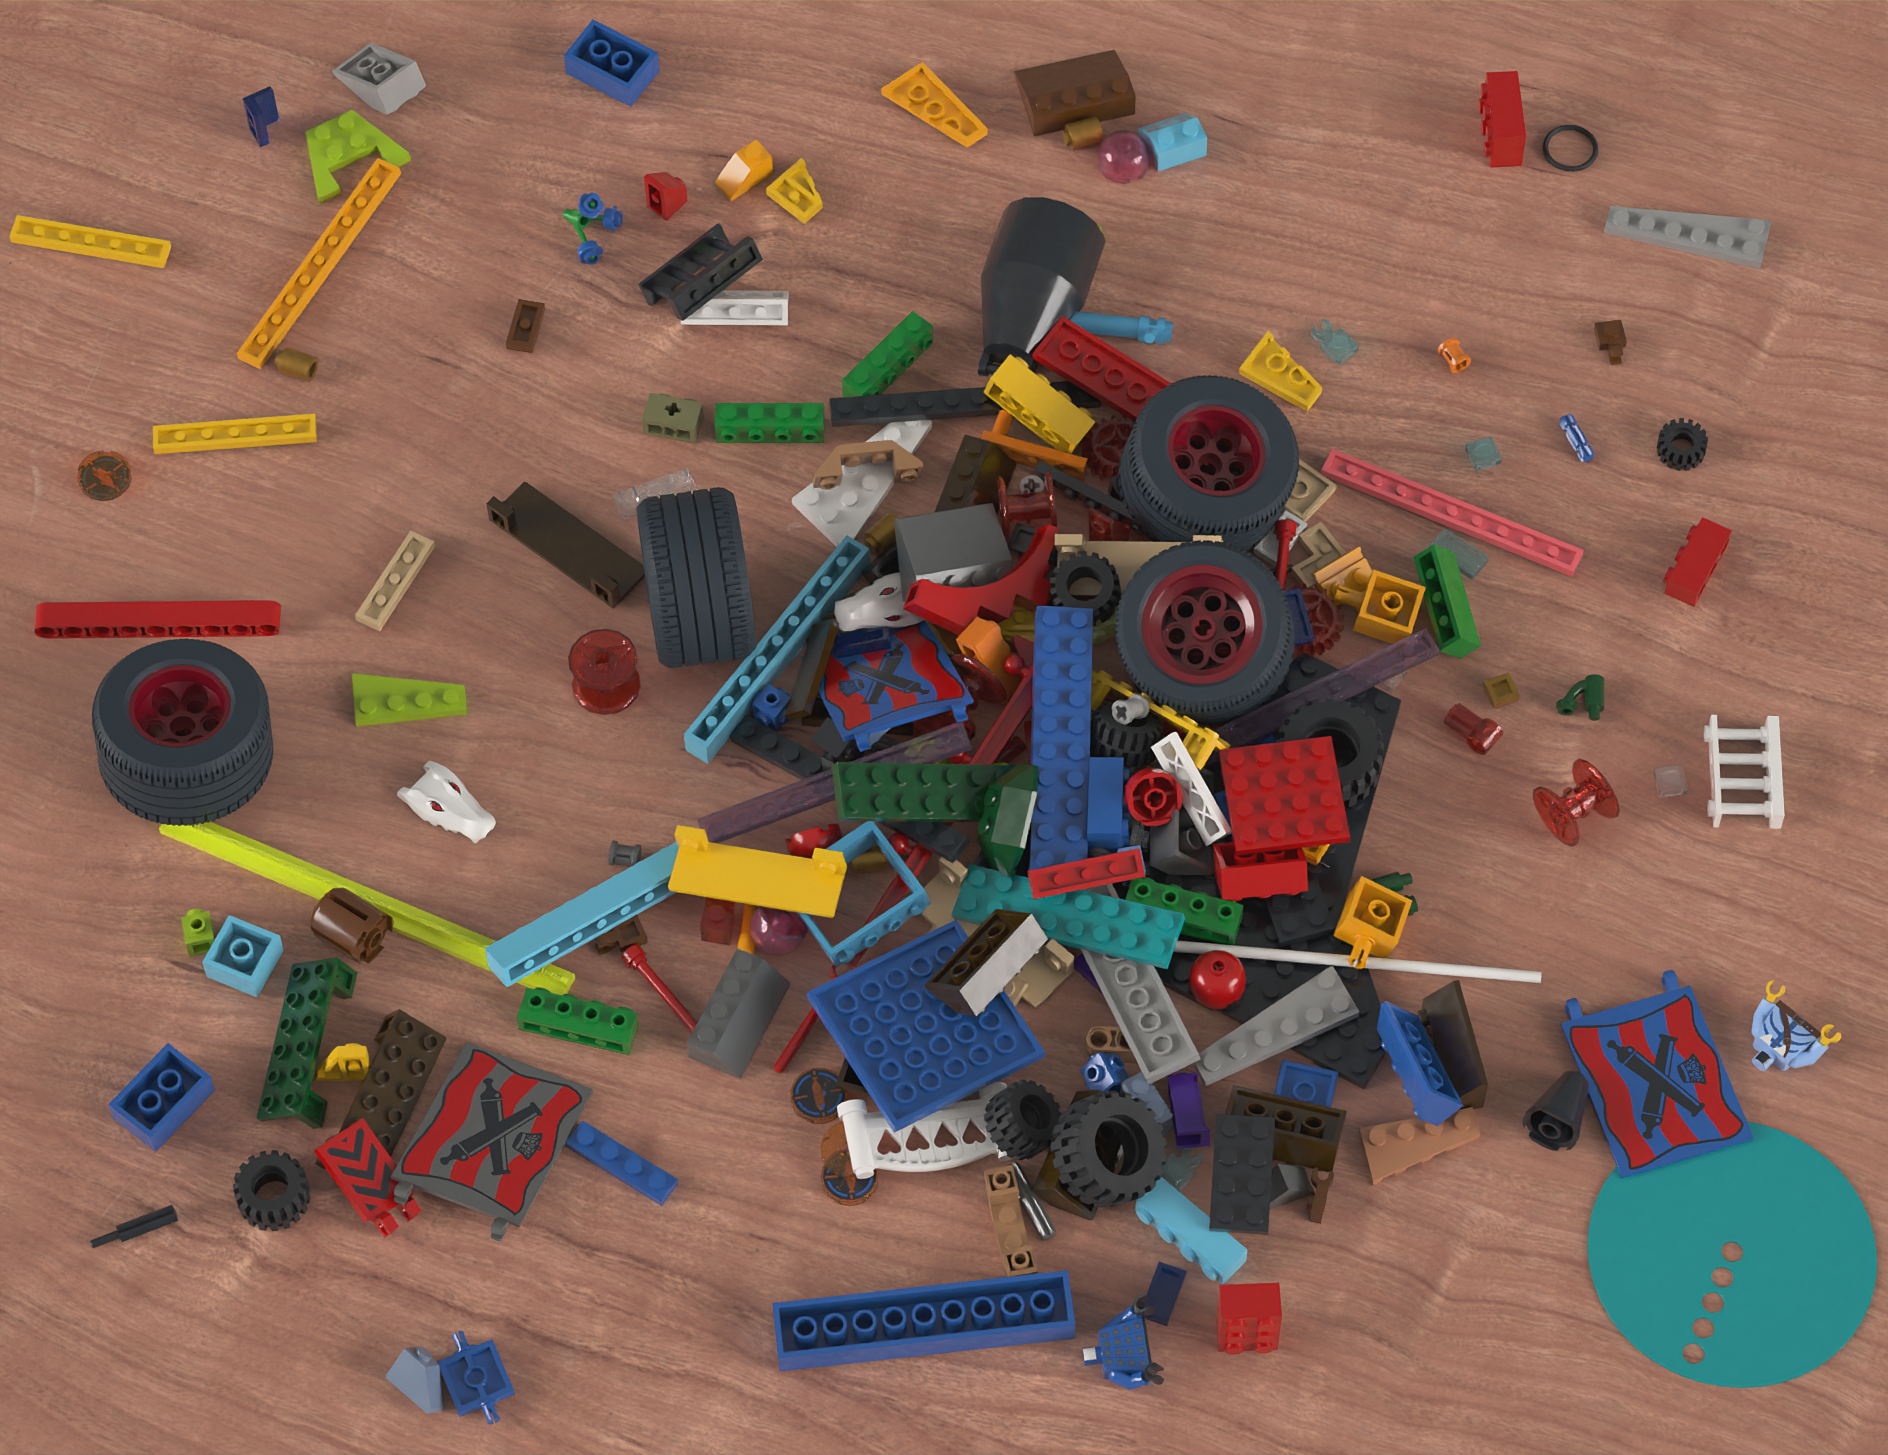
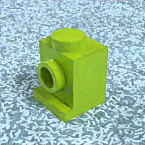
[181,909,215,957]

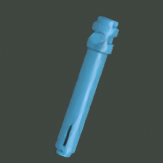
[1070,311,1173,345]

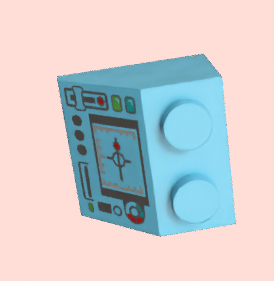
[1138,113,1207,172]

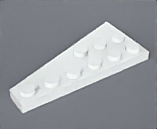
[792,420,932,547]

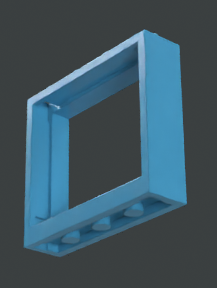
[796,821,931,968]

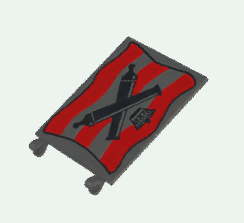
[391,1042,593,1241]

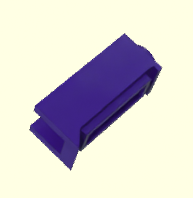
[1168,1072,1210,1149]

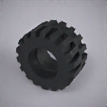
[1050,551,1121,626]
[1090,703,1163,767]
[984,1079,1062,1160]
[233,1150,310,1231]

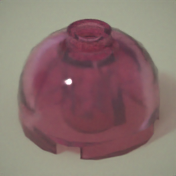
[1098,130,1150,184]
[750,906,808,956]

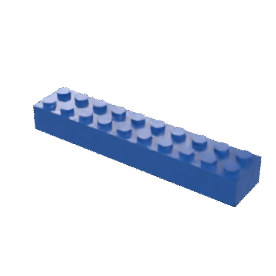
[1027,606,1093,878]
[772,1270,1075,1372]

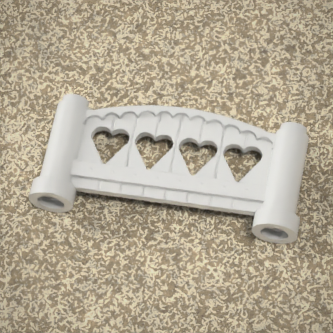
[837,1082,1015,1179]

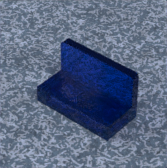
[242,86,279,147]

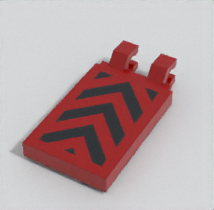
[314,1118,422,1238]

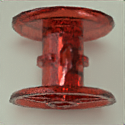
[997,470,1057,543]
[568,629,641,715]
[929,654,1006,740]
[1532,759,1620,847]

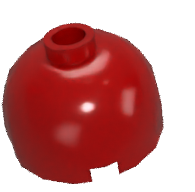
[1124,768,1183,826]
[785,823,842,859]
[1189,950,1246,1009]

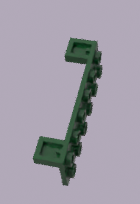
[257,957,358,1129]

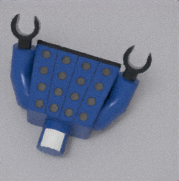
[1082,1295,1164,1390]

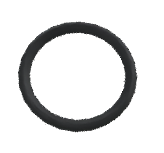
[1543,125,1598,172]

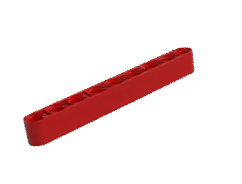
[34,600,281,639]

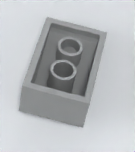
[332,43,426,115]

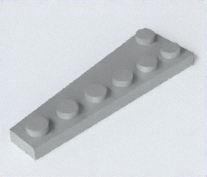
[1604,206,1772,269]
[1192,966,1359,1086]

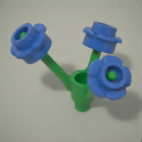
[563,192,623,265]

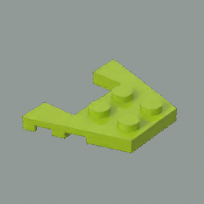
[305,110,411,204]

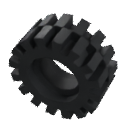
[1657,418,1708,471]

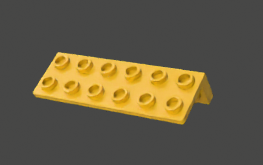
[1091,670,1231,770]
[668,825,847,918]

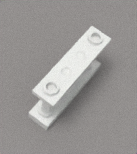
[1704,715,1785,829]

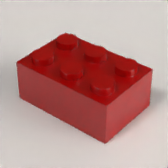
[1478,71,1526,168]
[1213,842,1308,901]
[1216,1282,1282,1355]

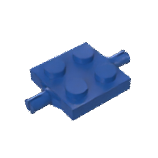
[437,1331,515,1425]

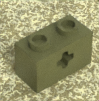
[642,393,704,444]

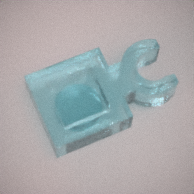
[1311,319,1359,366]
[1161,1148,1204,1192]

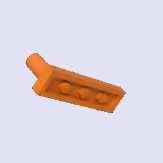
[981,410,1088,482]

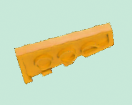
[881,62,988,148]

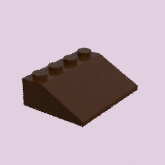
[1014,50,1136,136]

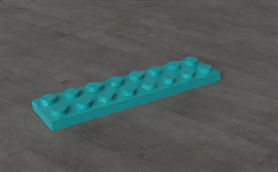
[951,865,1185,969]

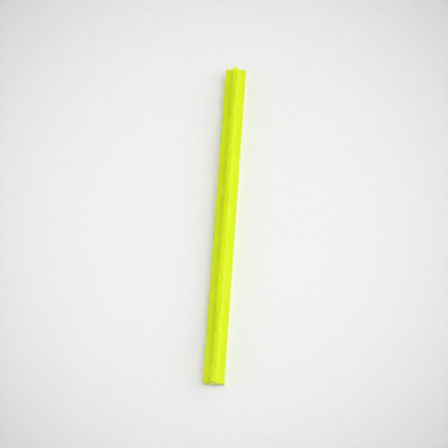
[159,822,575,995]

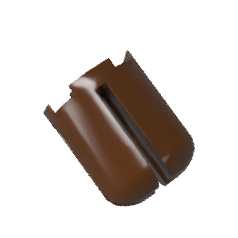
[311,888,394,964]

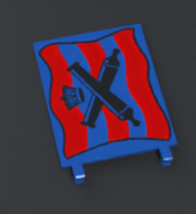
[801,620,973,752]
[1560,970,1753,1178]

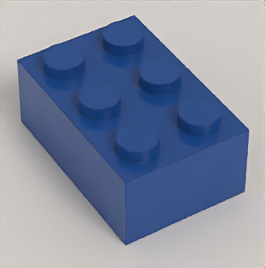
[564,19,660,107]
[1087,757,1130,854]
[108,1043,215,1152]

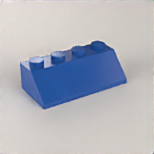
[1377,1001,1463,1126]

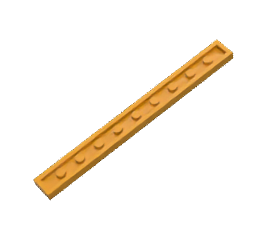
[237,158,401,370]

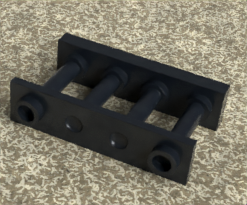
[638,224,763,321]

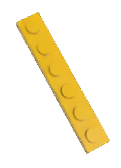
[9,215,171,268]
[153,413,317,454]

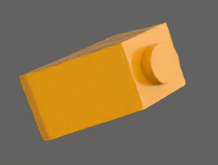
[715,140,773,201]

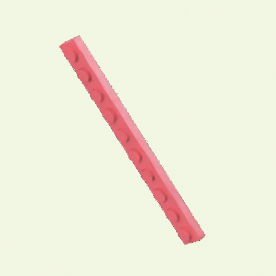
[1321,449,1584,577]

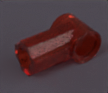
[1444,703,1503,755]

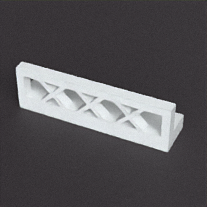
[681,290,789,325]
[1151,732,1232,846]

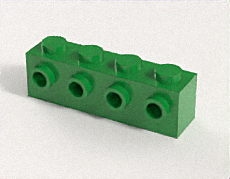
[842,311,934,397]
[715,403,825,443]
[1413,544,1481,659]
[1126,877,1243,945]
[517,987,639,1055]

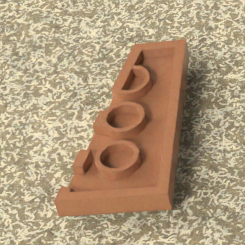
[1359,1107,1480,1185]

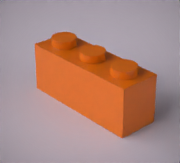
[956,617,1023,704]

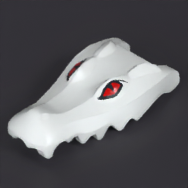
[834,573,925,631]
[397,761,496,843]

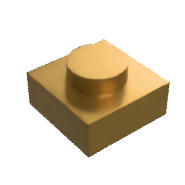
[1483,673,1520,709]

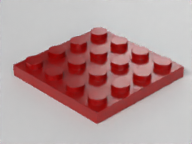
[1219,736,1350,856]

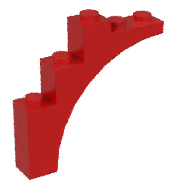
[903,524,1058,636]

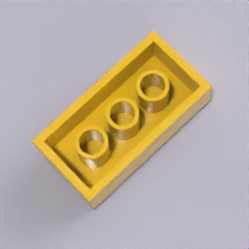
[984,354,1095,454]

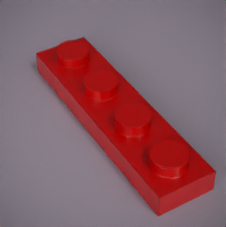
[1027,849,1145,899]

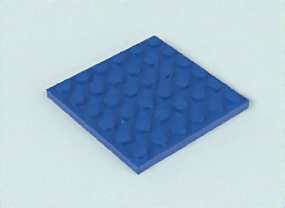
[807,919,1045,1133]

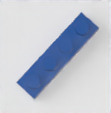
[566,1120,678,1206]

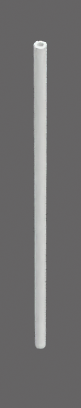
[1174,941,1541,983]

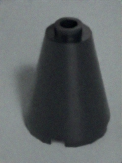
[1522,1071,1589,1151]

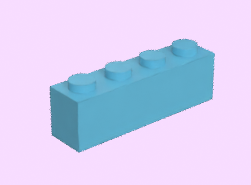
[1135,1177,1247,1285]

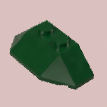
[977,764,1039,877]

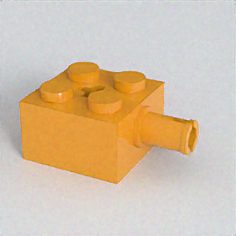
[1333,569,1426,648]
[1334,876,1412,969]

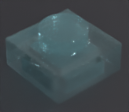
[1465,436,1502,471]

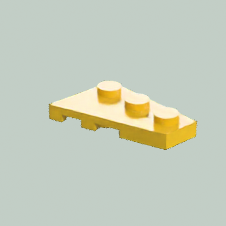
[1239,331,1322,412]

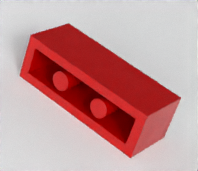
[1663,517,1732,607]

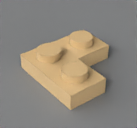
[1291,522,1346,593]

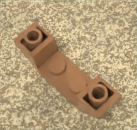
[813,440,923,490]
[984,1165,1038,1277]

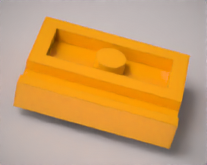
[1311,547,1372,608]

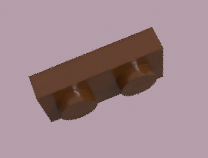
[506,299,545,353]

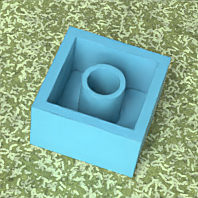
[202,915,284,998]

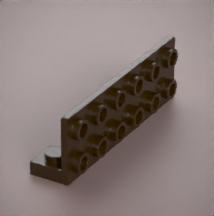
[486,482,645,609]
[315,1009,446,1170]

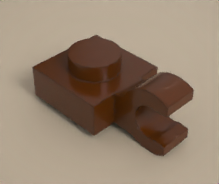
[1594,320,1627,365]
[595,915,647,955]
[1306,1167,1334,1224]

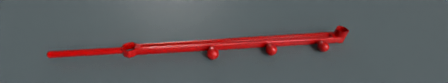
[774,653,1033,1073]

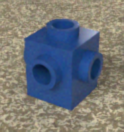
[752,684,791,732]
[1080,1052,1129,1093]

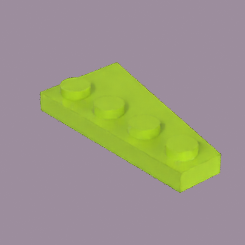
[352,673,468,727]

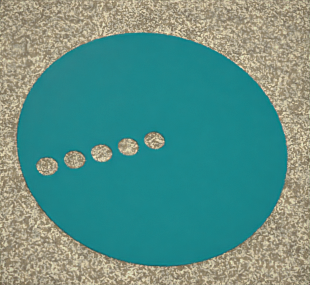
[1587,1122,1877,1388]

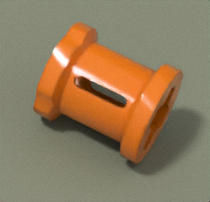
[1437,337,1471,374]

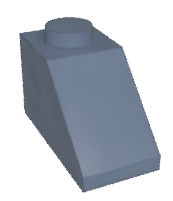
[385,1347,444,1414]

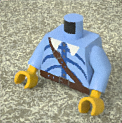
[1751,980,1841,1071]

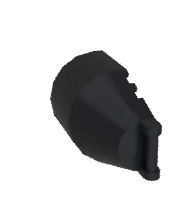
[978,197,1106,377]

